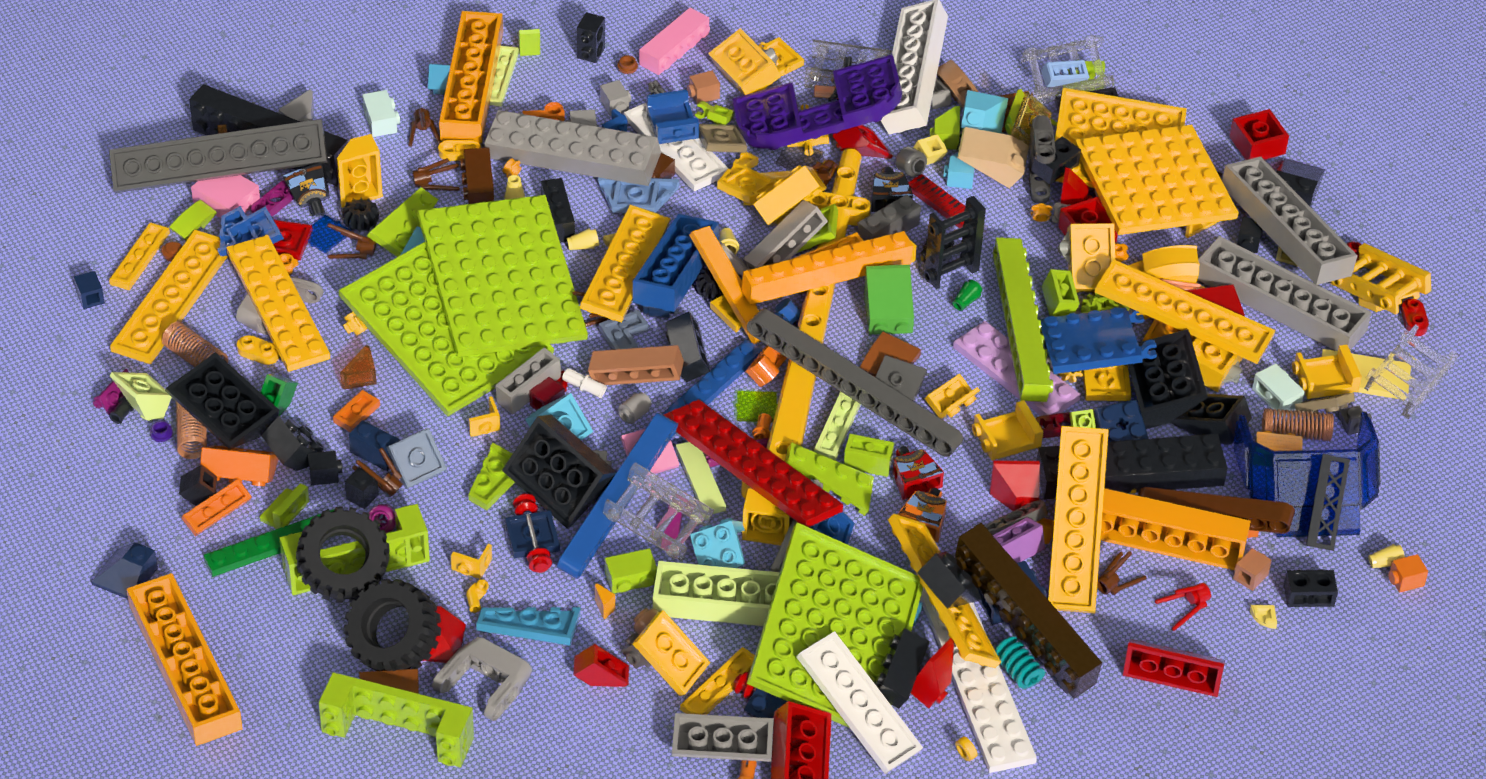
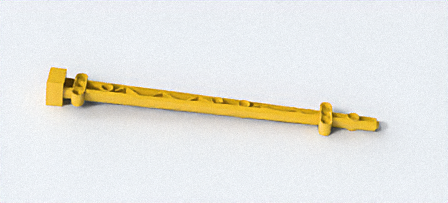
[741,149,871,546]

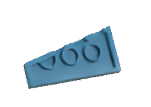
[476,607,581,646]

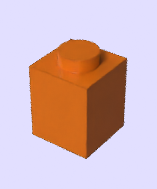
[1388,554,1428,593]

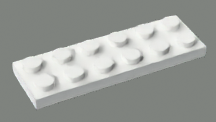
[624,102,728,191]
[797,631,923,774]

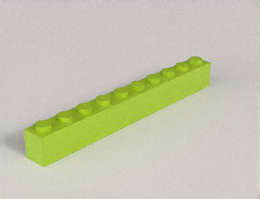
[992,237,1053,402]

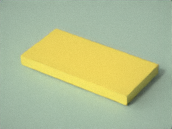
[1321,349,1411,400]

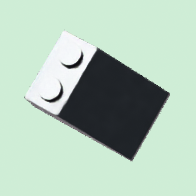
[1276,158,1325,207]
[1169,394,1252,445]
[917,552,982,609]

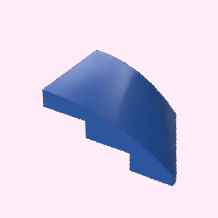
[218,206,284,256]

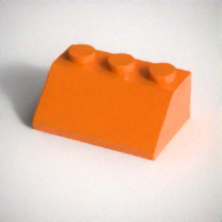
[200,445,279,486]

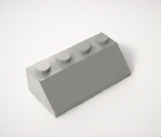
[672,713,774,762]

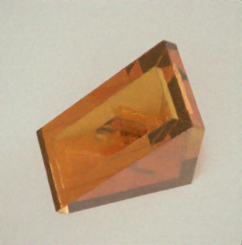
[340,345,377,390]

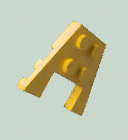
[717,152,792,204]

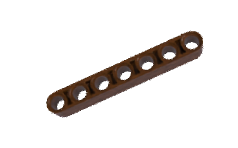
[1138,487,1295,534]

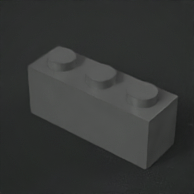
[857,195,921,241]

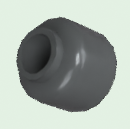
[896,147,927,177]

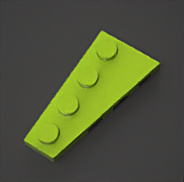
[367,187,438,257]
[785,443,874,516]

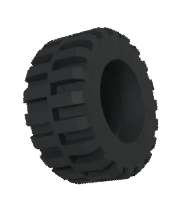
[296,506,390,603]
[344,579,441,671]

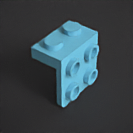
[690,518,745,568]

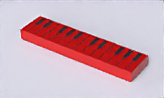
[908,174,965,228]

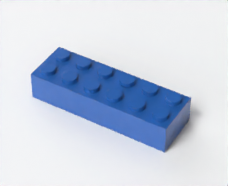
[633,214,719,312]

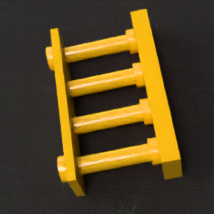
[1330,243,1431,315]

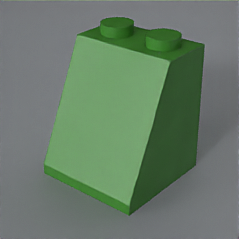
[864,265,914,335]

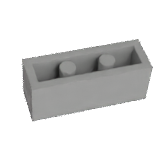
[495,348,562,415]

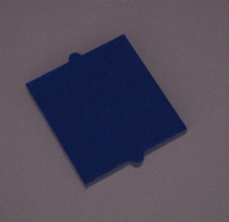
[308,215,351,254]

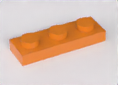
[181,479,252,537]

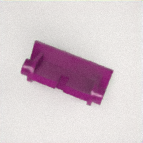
[93,369,129,415]

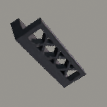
[1306,454,1350,551]

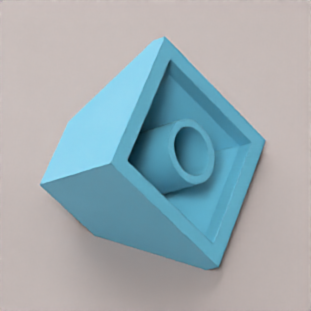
[960,90,1008,133]
[525,393,594,440]

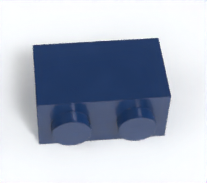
[349,420,400,472]

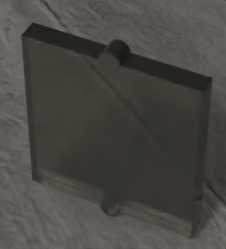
[776,146,824,170]

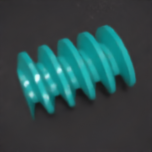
[995,636,1046,689]

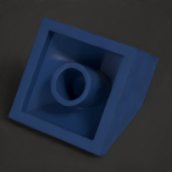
[91,542,158,599]

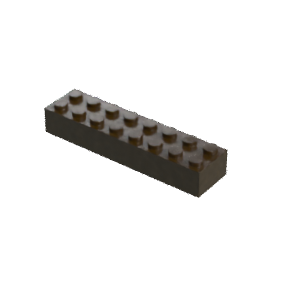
[955,522,1102,699]

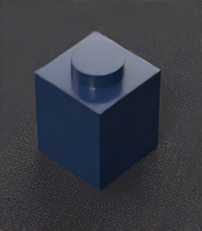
[73,271,105,309]

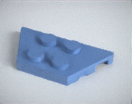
[598,177,680,213]

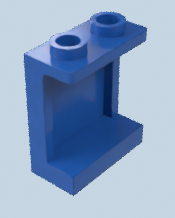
[647,90,699,144]

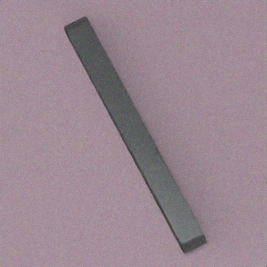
[747,309,964,457]

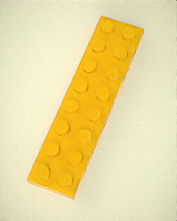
[580,205,671,323]
[110,230,228,364]
[226,235,330,372]
[1095,259,1276,364]
[1048,426,1108,614]
[888,513,1001,668]

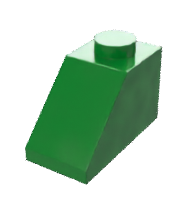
[260,374,298,416]

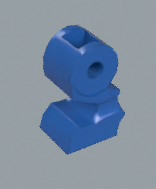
[774,298,801,325]

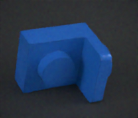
[602,109,628,132]

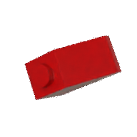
[1060,167,1092,205]
[574,644,629,687]

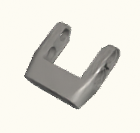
[236,276,324,335]
[432,637,532,721]

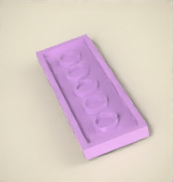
[953,321,1080,416]

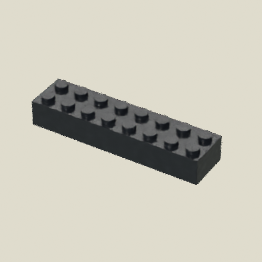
[189,84,348,186]
[1037,434,1228,500]

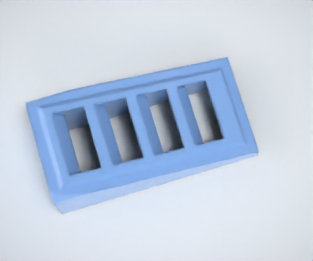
[1042,60,1090,87]

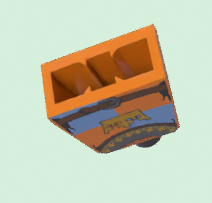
[898,488,947,542]

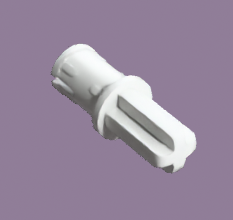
[562,368,607,399]

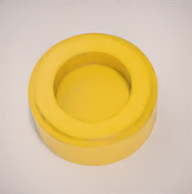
[955,736,977,762]

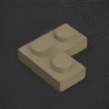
[1295,392,1355,416]

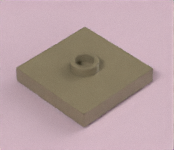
[699,124,748,153]

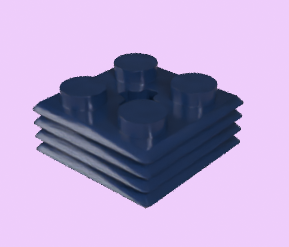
[1094,400,1149,442]

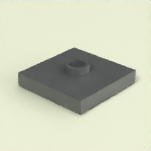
[875,355,927,402]

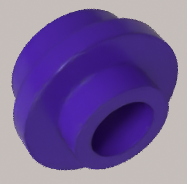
[150,421,173,442]

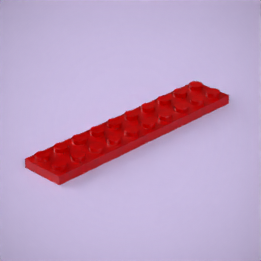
[664,400,843,527]

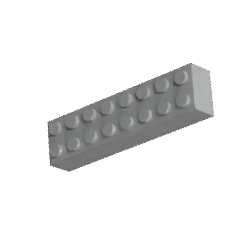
[484,110,661,186]
[1222,157,1357,285]
[1197,236,1372,351]

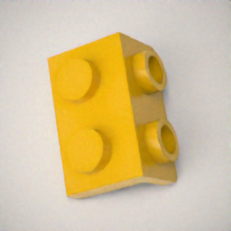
[924,374,980,419]

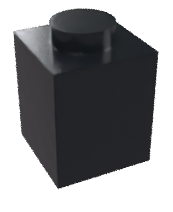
[1237,217,1263,253]
[308,450,343,486]
[179,465,217,506]
[345,467,379,509]

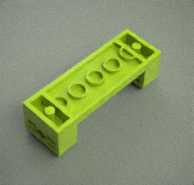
[279,504,430,596]
[319,672,474,768]

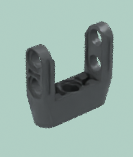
[1028,115,1055,204]

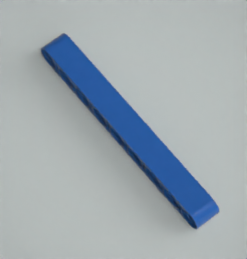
[557,413,678,579]

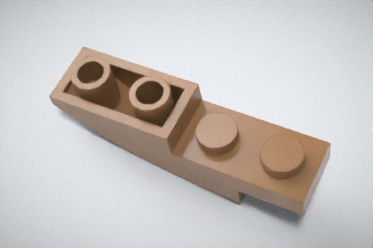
[937,60,979,109]

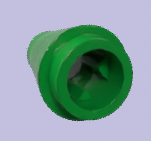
[952,280,982,311]

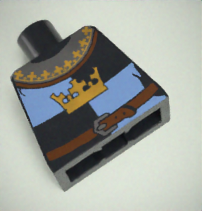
[283,162,330,216]
[871,167,913,212]

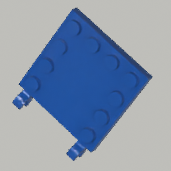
[1040,307,1157,374]

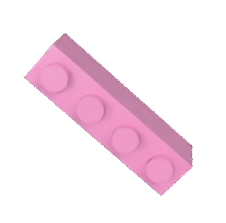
[639,7,710,75]

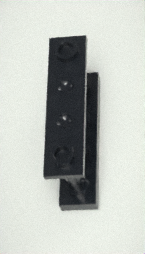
[924,195,986,289]

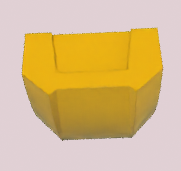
[1142,245,1200,283]

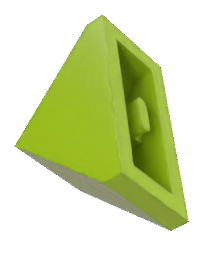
[517,29,541,56]

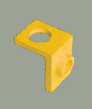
[469,396,500,437]
[451,543,492,579]

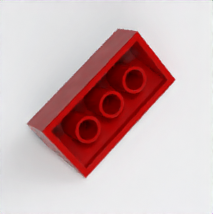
[1123,639,1226,697]
[770,701,832,779]

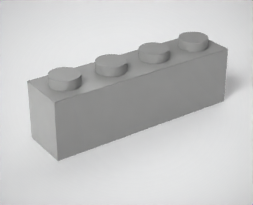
[743,200,828,269]

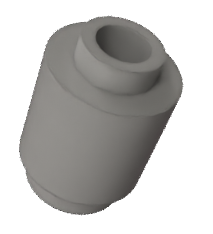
[618,392,652,424]

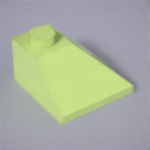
[110,372,172,421]

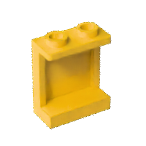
[1292,345,1362,399]
[972,400,1043,461]

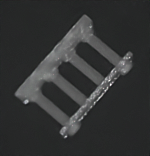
[1020,35,1115,105]
[804,40,893,89]
[1364,324,1459,419]
[603,462,714,561]

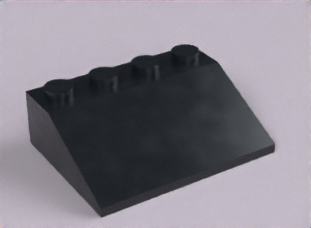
[1128,329,1208,429]
[165,352,279,449]
[502,414,617,529]

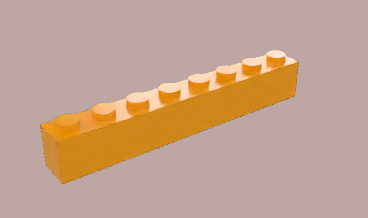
[742,231,913,305]

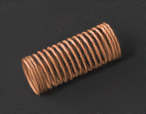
[162,321,228,367]
[176,401,207,459]
[1262,408,1334,442]

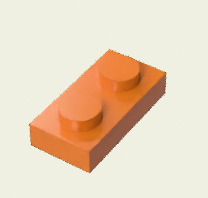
[333,390,380,432]

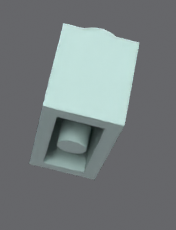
[362,90,400,137]
[1252,364,1305,416]

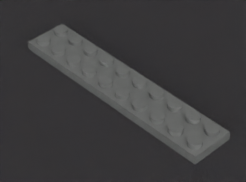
[109,119,328,193]

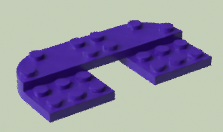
[732,54,902,150]

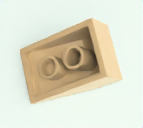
[957,127,1029,189]

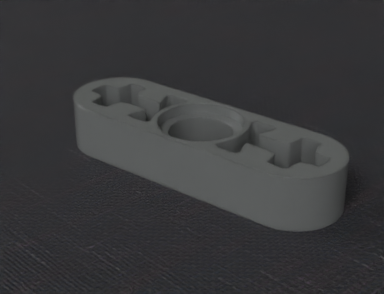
[985,500,1048,535]

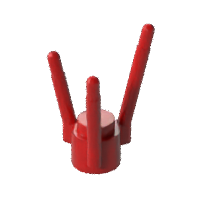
[1155,583,1211,631]

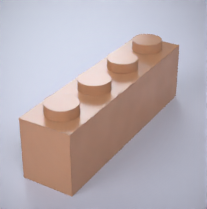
[588,345,684,385]

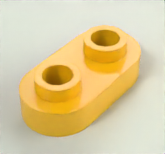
[438,140,481,161]
[237,335,279,365]

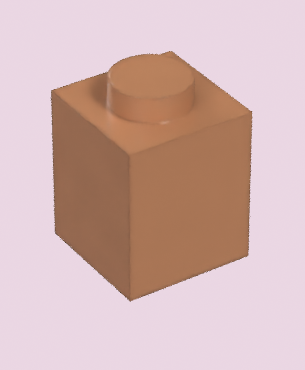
[687,70,720,104]
[1233,548,1272,591]

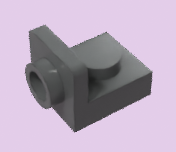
[1338,406,1372,435]

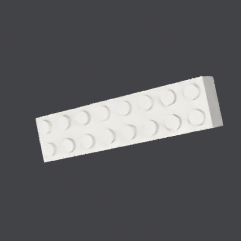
[881,0,948,134]

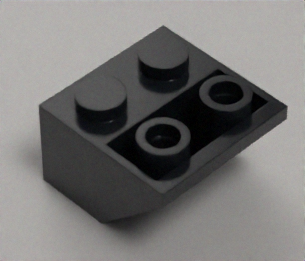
[261,416,324,471]

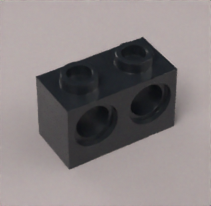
[577,12,605,63]
[1031,136,1081,184]
[1284,569,1338,607]

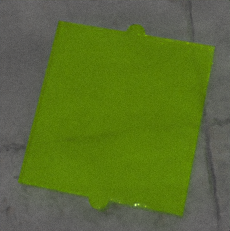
[735,391,777,422]

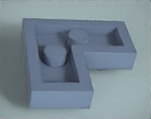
[599,310,648,350]

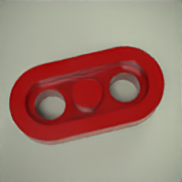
[1401,299,1429,336]

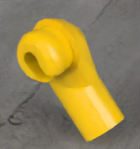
[466,579,489,613]

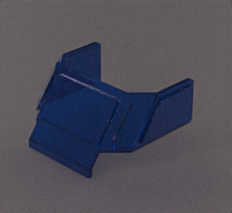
[1234,412,1381,537]

